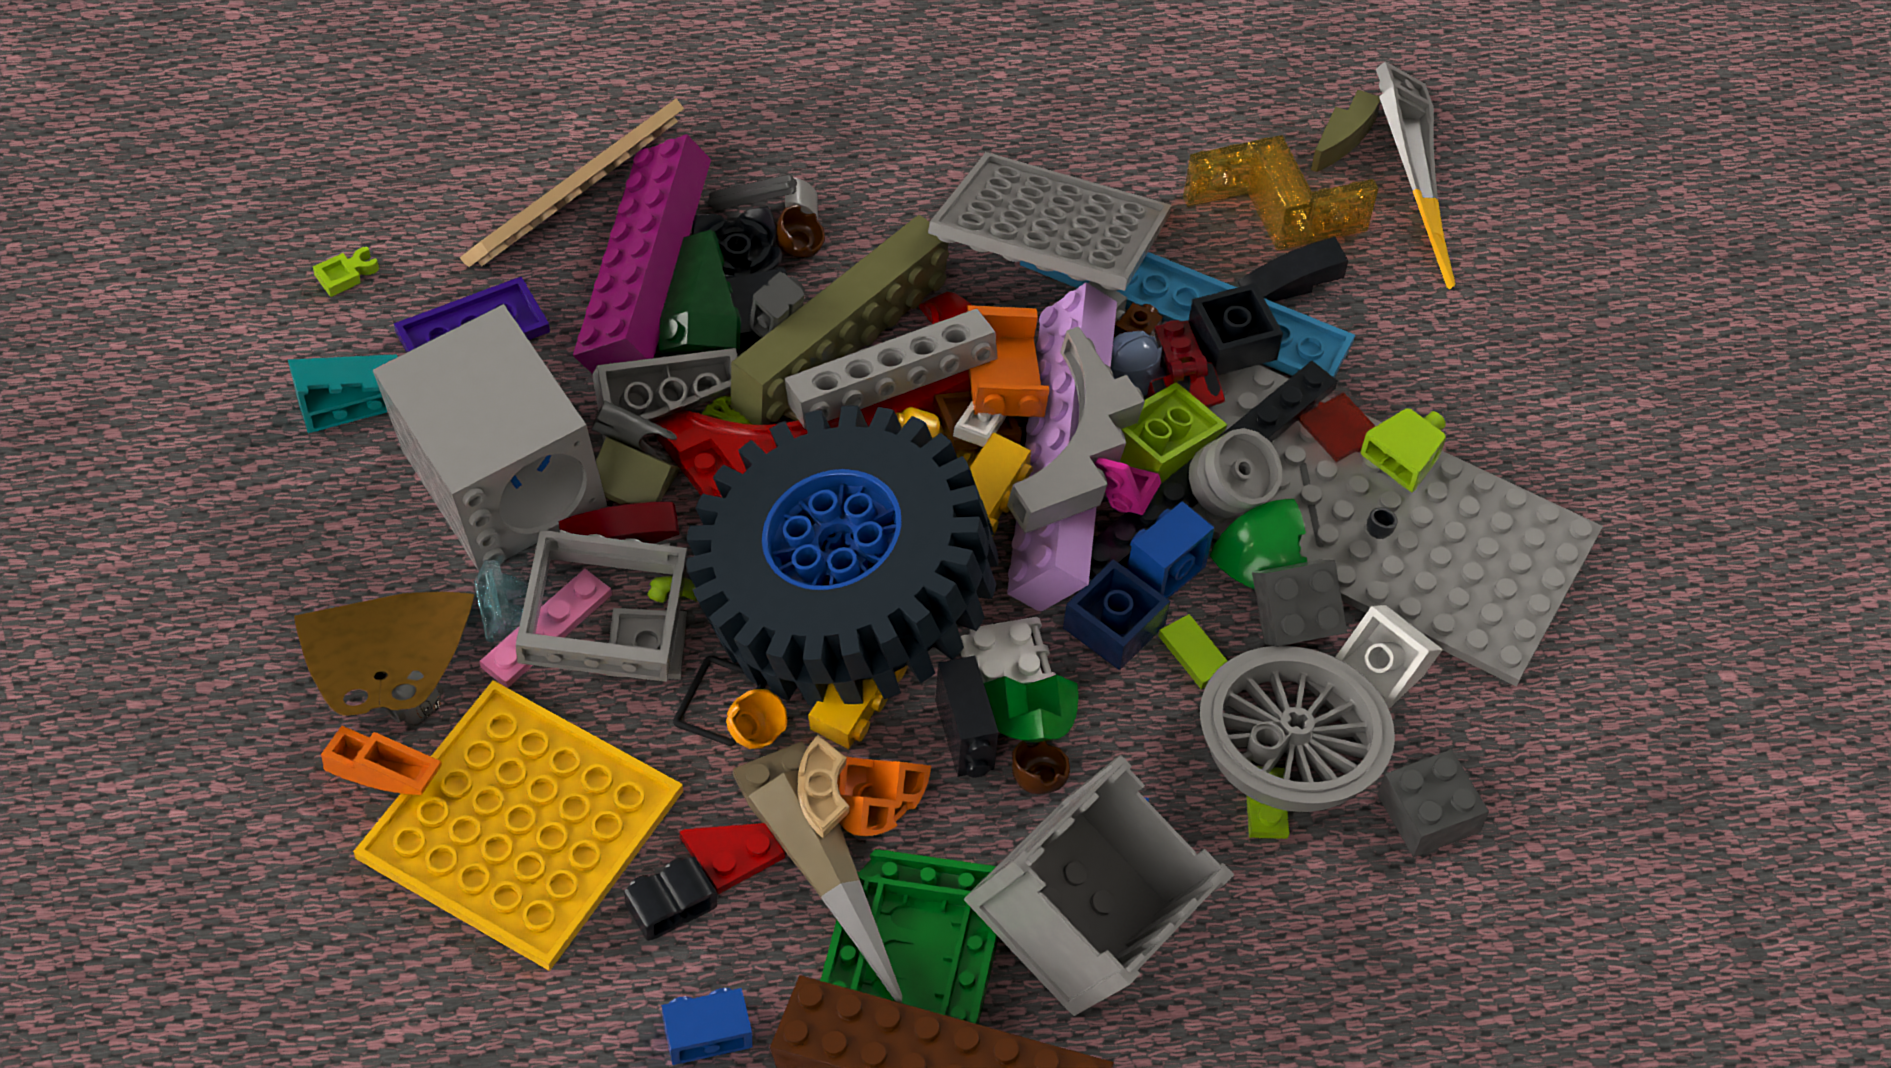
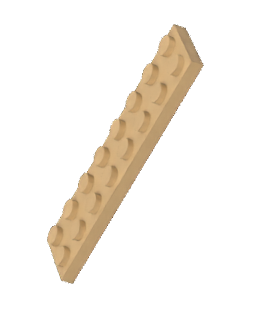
[460,98,684,267]

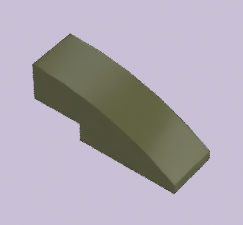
[1311,90,1381,172]

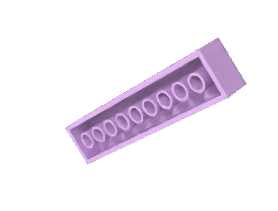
[1007,282,1117,611]

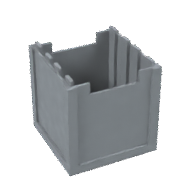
[963,755,1234,1016]

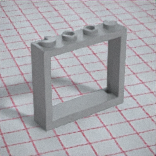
[516,530,687,682]

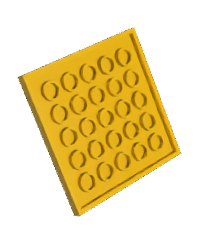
[353,680,683,971]

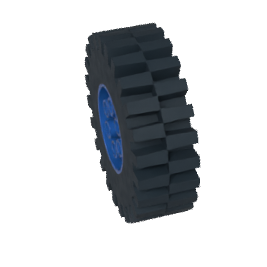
[686,405,998,706]

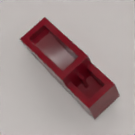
[558,502,680,563]

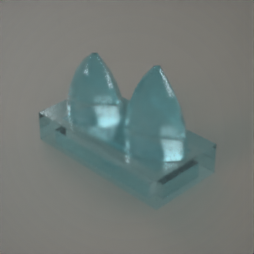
[474,560,528,642]

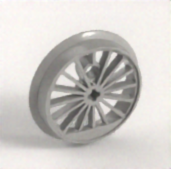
[1200,646,1395,812]

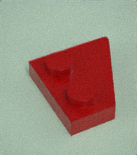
[679,823,785,895]

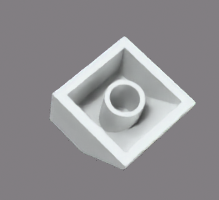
[1335,605,1443,709]

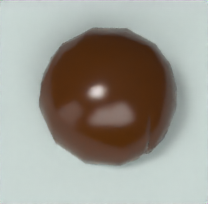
[776,205,825,258]
[1012,741,1070,794]

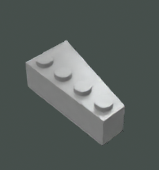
[592,348,737,441]

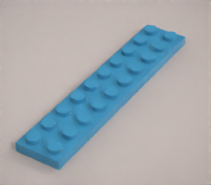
[1020,252,1355,378]

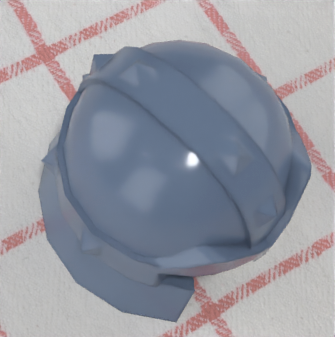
[1110,331,1167,395]

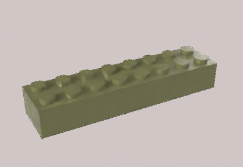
[731,215,949,425]

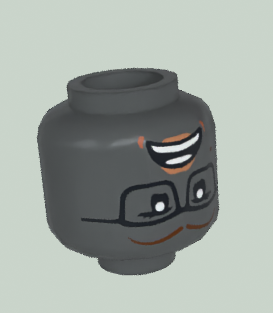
[385,670,443,725]

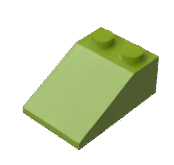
[1120,382,1228,483]

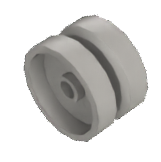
[1189,428,1282,518]

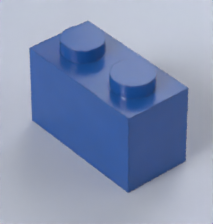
[661,988,753,1065]

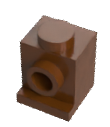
[1114,302,1163,337]

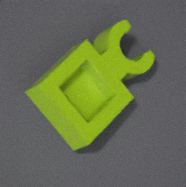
[313,247,379,297]

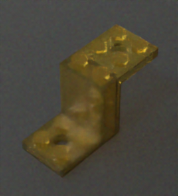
[1183,135,1379,251]

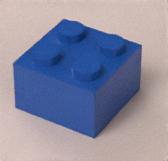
[1127,501,1215,599]

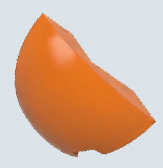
[837,756,931,836]

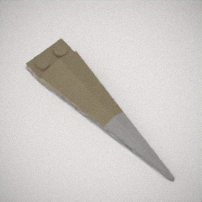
[733,741,902,1003]

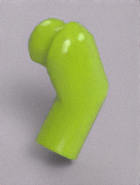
[647,575,698,603]

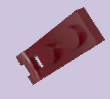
[1154,320,1208,382]

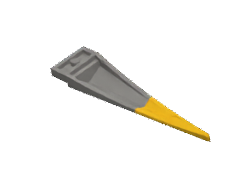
[1376,62,1456,289]

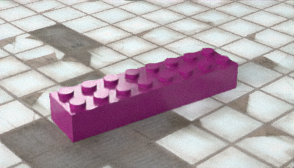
[573,134,711,374]

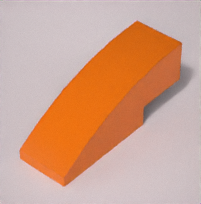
[321,725,442,795]

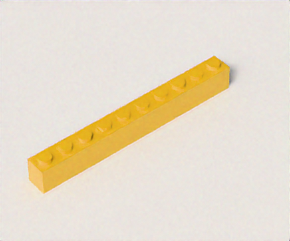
[808,432,1033,749]

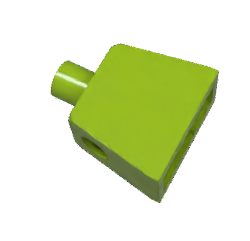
[1360,409,1446,493]

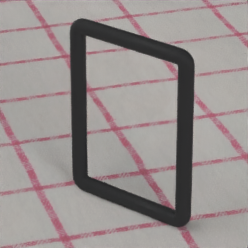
[673,655,767,746]

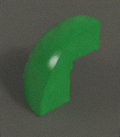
[1210,499,1307,590]
[984,675,1078,742]

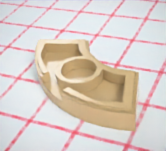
[797,735,850,838]

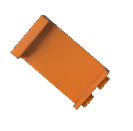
[967,305,1050,417]

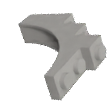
[1007,326,1145,533]

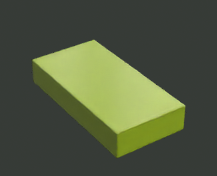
[1158,614,1227,690]

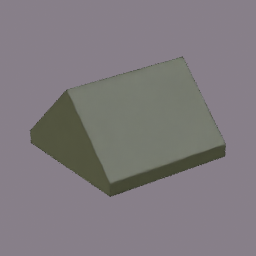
[596,437,680,505]

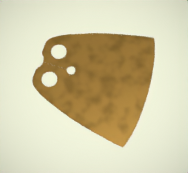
[294,592,475,716]

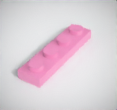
[479,569,612,688]

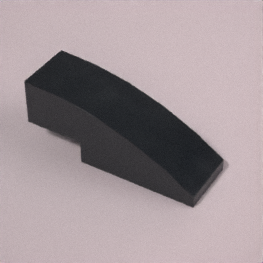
[1238,236,1348,302]

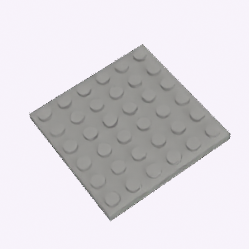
[928,152,1172,291]

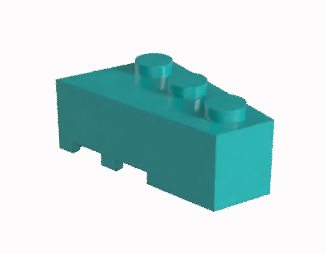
[288,354,398,433]

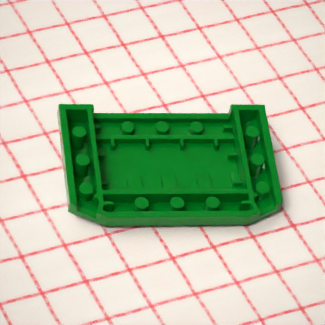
[820,849,999,1025]

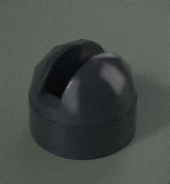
[1366,507,1398,539]

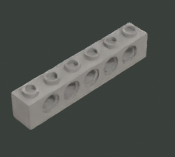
[784,309,998,429]

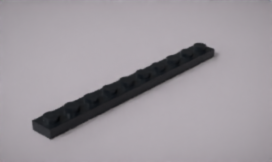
[1089,361,1338,580]

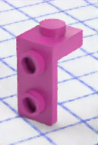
[1094,458,1161,515]

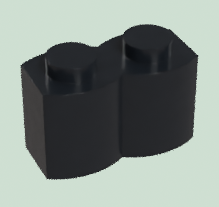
[624,856,717,941]

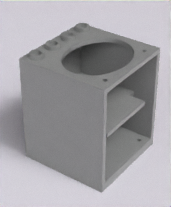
[373,304,607,572]

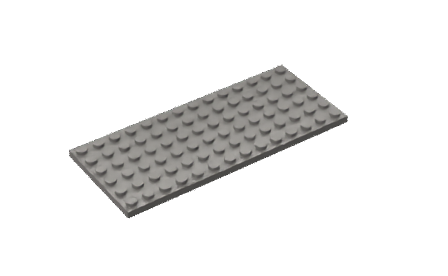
[1143,321,1603,687]

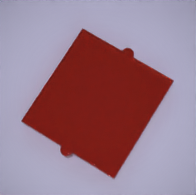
[1298,392,1375,462]

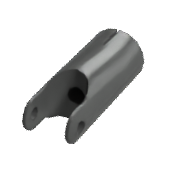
[591,400,677,461]

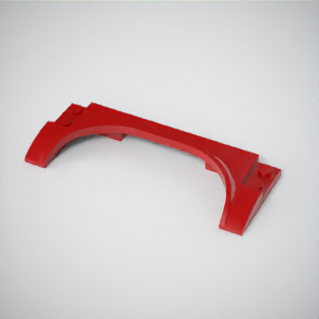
[653,291,972,498]

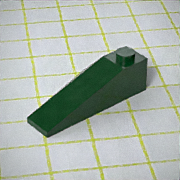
[659,230,741,356]

